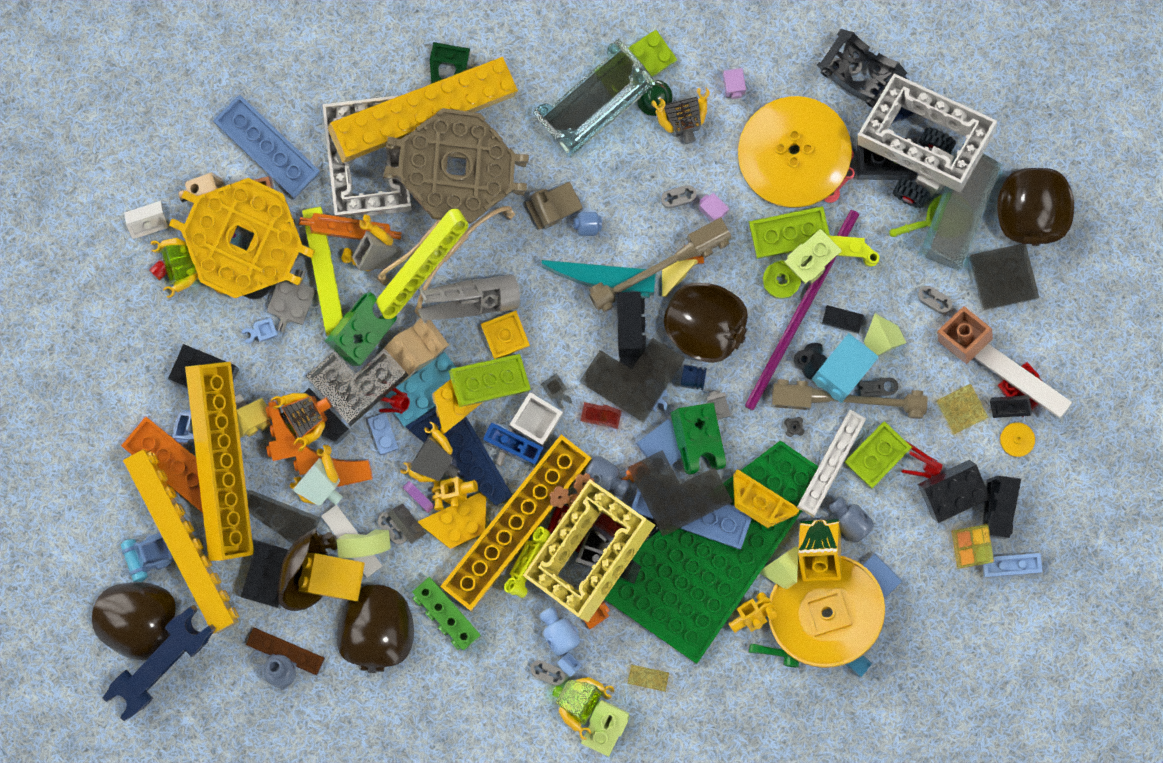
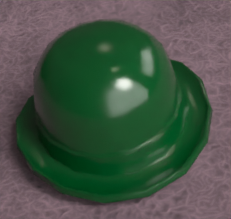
[637,80,673,116]

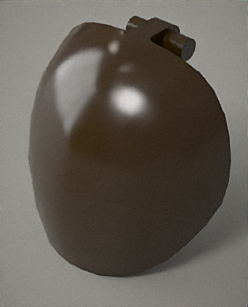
[997,168,1074,246]
[664,283,748,363]
[278,529,337,611]
[92,582,176,660]
[337,585,414,673]

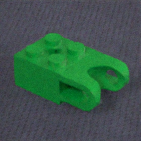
[325,292,397,366]
[670,402,726,475]

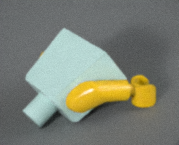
[290,445,343,506]

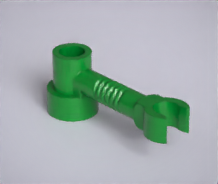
[749,644,799,668]

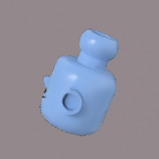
[540,607,580,656]

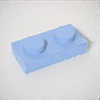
[368,412,399,455]

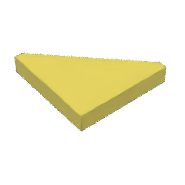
[662,259,698,297]

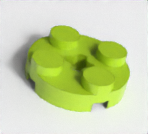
[763,260,801,299]

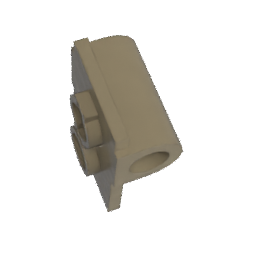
[526,181,583,230]

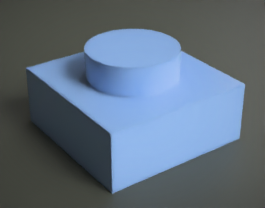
[557,652,582,677]

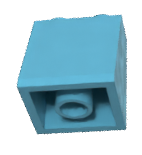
[811,333,879,403]

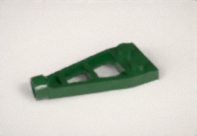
[430,42,470,84]

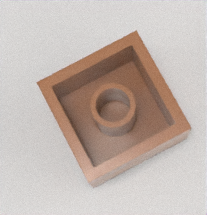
[937,306,993,364]

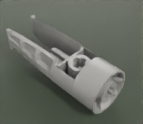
[417,274,520,323]

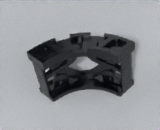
[817,29,907,108]

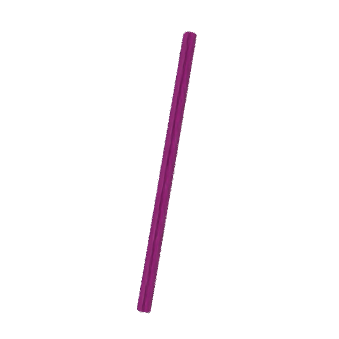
[745,210,859,410]

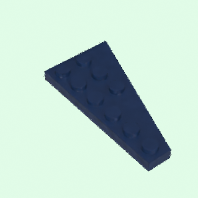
[405,409,512,506]

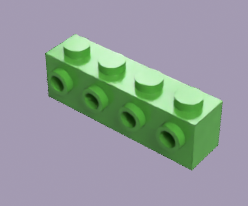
[412,576,481,651]

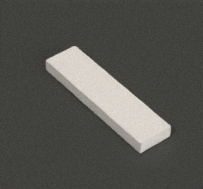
[321,505,383,578]

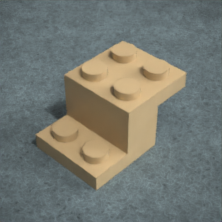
[379,318,449,383]

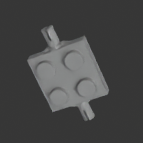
[267,269,316,333]

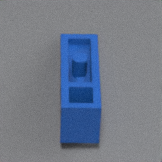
[483,422,544,467]

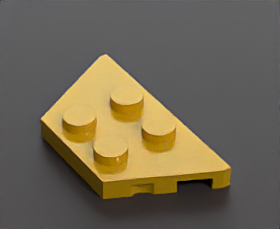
[432,379,483,434]
[733,469,800,528]
[418,492,486,549]

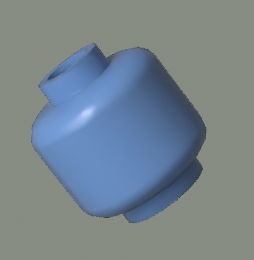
[573,212,602,236]

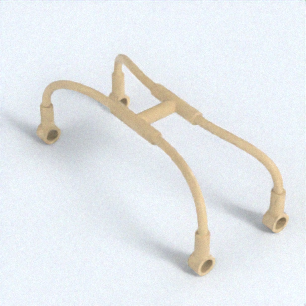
[377,206,516,318]

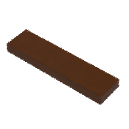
[246,627,325,676]

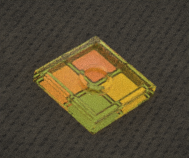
[936,384,988,435]
[951,524,994,569]

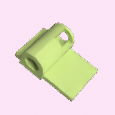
[784,229,842,284]
[581,700,630,757]

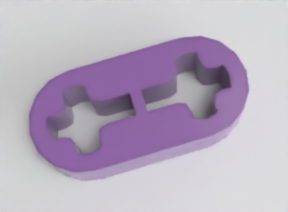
[402,481,435,513]

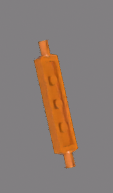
[299,213,402,240]

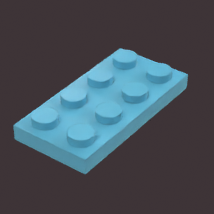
[384,352,456,428]

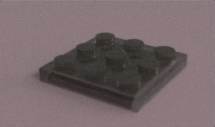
[969,244,1039,311]

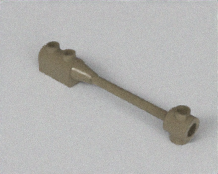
[589,217,732,312]
[771,379,928,419]

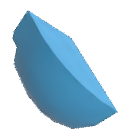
[845,655,872,678]

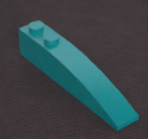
[542,260,656,298]

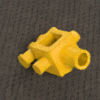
[432,476,478,511]
[728,592,777,633]

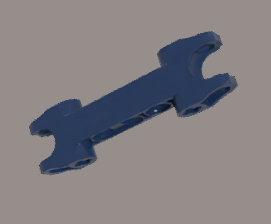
[102,605,216,721]

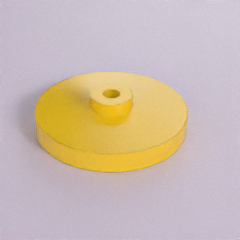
[1000,422,1035,457]

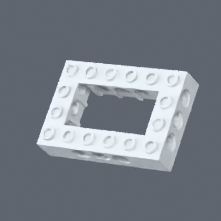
[858,74,997,193]
[322,95,412,218]

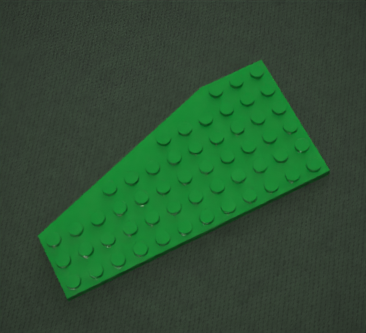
[604,440,819,664]

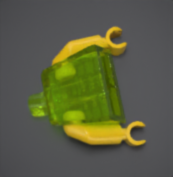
[151,238,198,298]
[552,677,615,740]

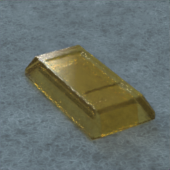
[627,664,669,692]

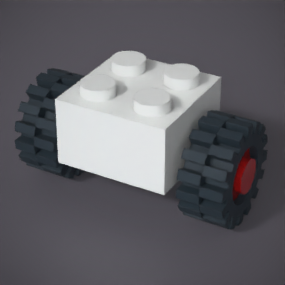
[893,127,956,209]

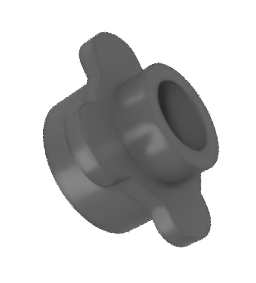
[784,417,805,437]

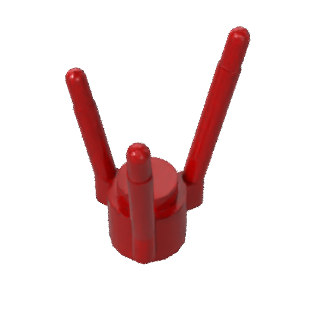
[365,379,410,414]
[901,440,943,479]

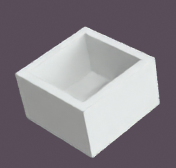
[510,392,563,447]

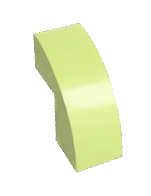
[337,529,391,558]

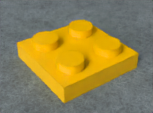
[481,310,530,359]

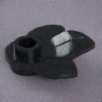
[793,343,828,380]

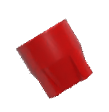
[149,260,167,281]

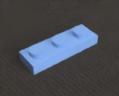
[982,553,1043,577]

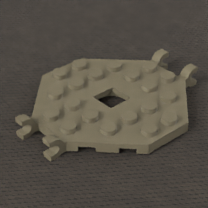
[383,108,529,224]

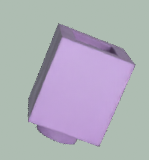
[723,68,746,99]
[699,193,729,222]

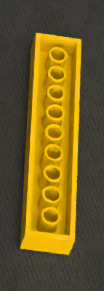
[327,57,518,163]
[185,362,254,561]
[440,434,592,612]
[123,449,240,634]

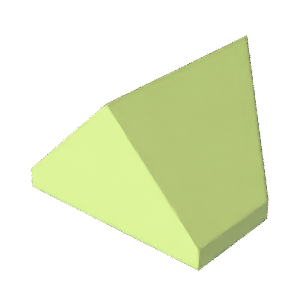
[864,313,906,356]
[760,546,799,589]

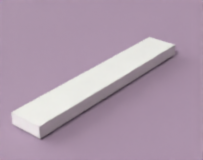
[974,344,1072,419]
[797,410,867,517]

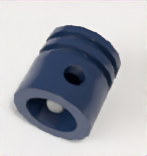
[680,364,707,390]

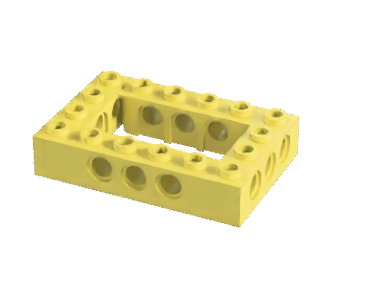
[523,479,655,622]

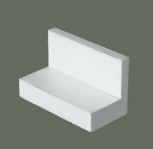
[124,201,169,239]

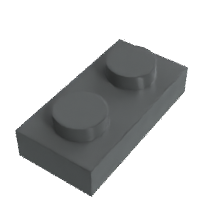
[388,504,426,544]

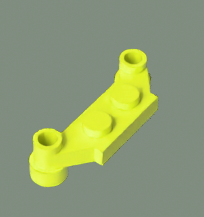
[827,235,879,267]
[504,526,551,598]

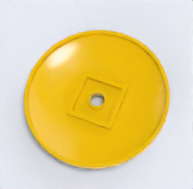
[738,96,852,208]
[768,556,885,668]

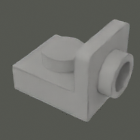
[706,390,731,420]

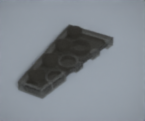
[247,490,321,544]

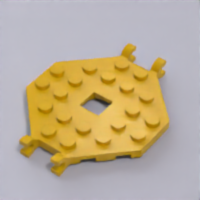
[169,178,315,298]

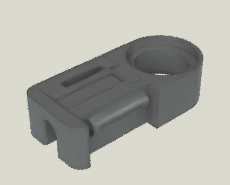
[859,377,898,397]

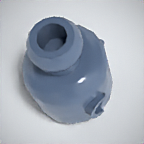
[582,456,630,497]
[829,496,874,543]
[263,654,297,690]

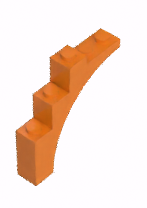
[266,400,373,487]

